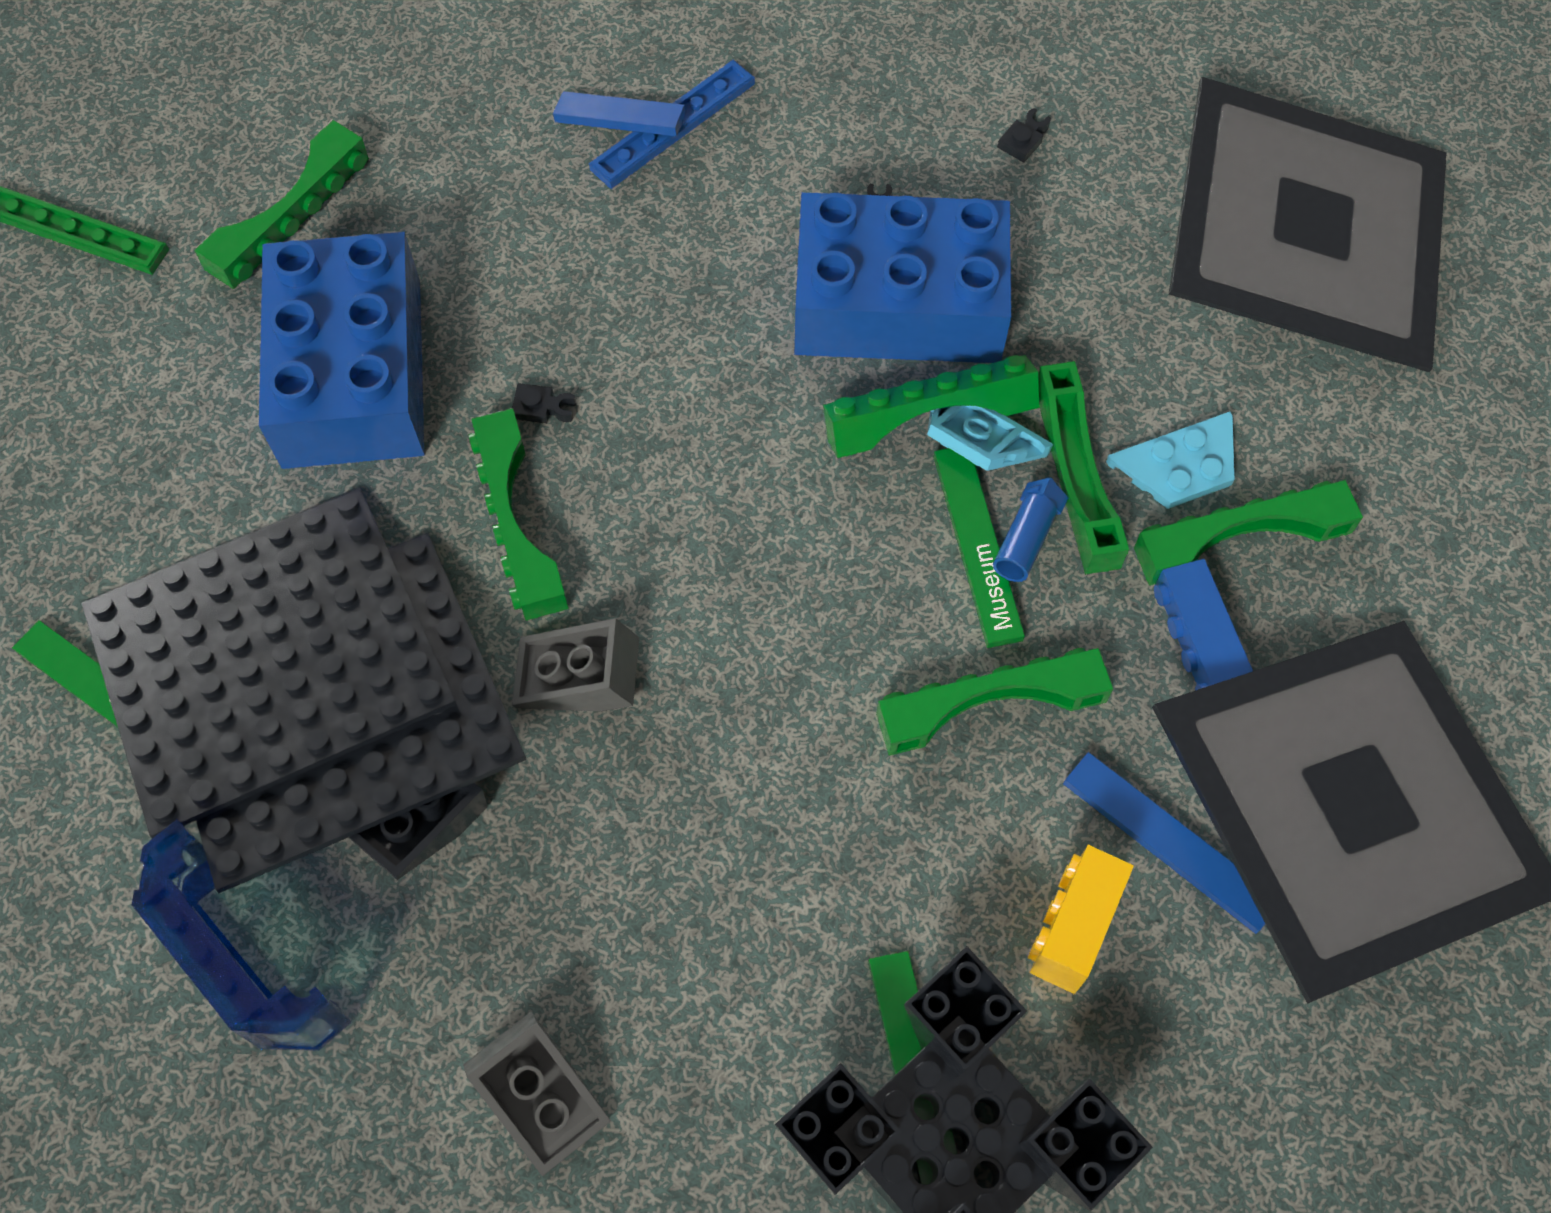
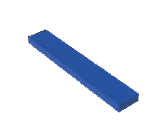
[589,60,755,189]
[1063,752,1265,934]

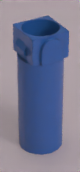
[993,477,1068,582]

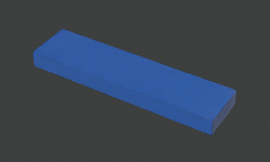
[553,91,686,136]

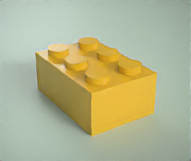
[1027,845,1134,994]

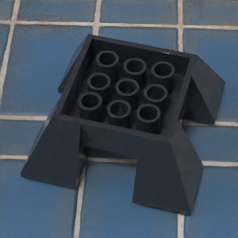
[775,946,1153,1213]

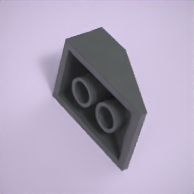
[512,618,639,712]
[463,1011,611,1176]

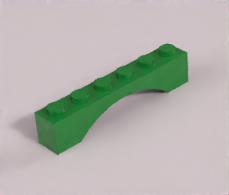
[194,120,369,289]
[823,355,1040,458]
[1038,361,1129,575]
[468,408,569,621]
[1134,480,1363,586]
[876,648,1113,756]

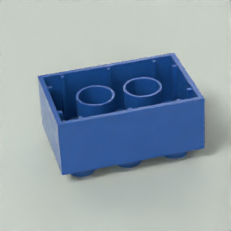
[794,192,1011,363]
[259,232,425,469]

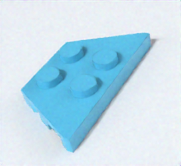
[927,406,1053,471]
[1106,412,1235,509]

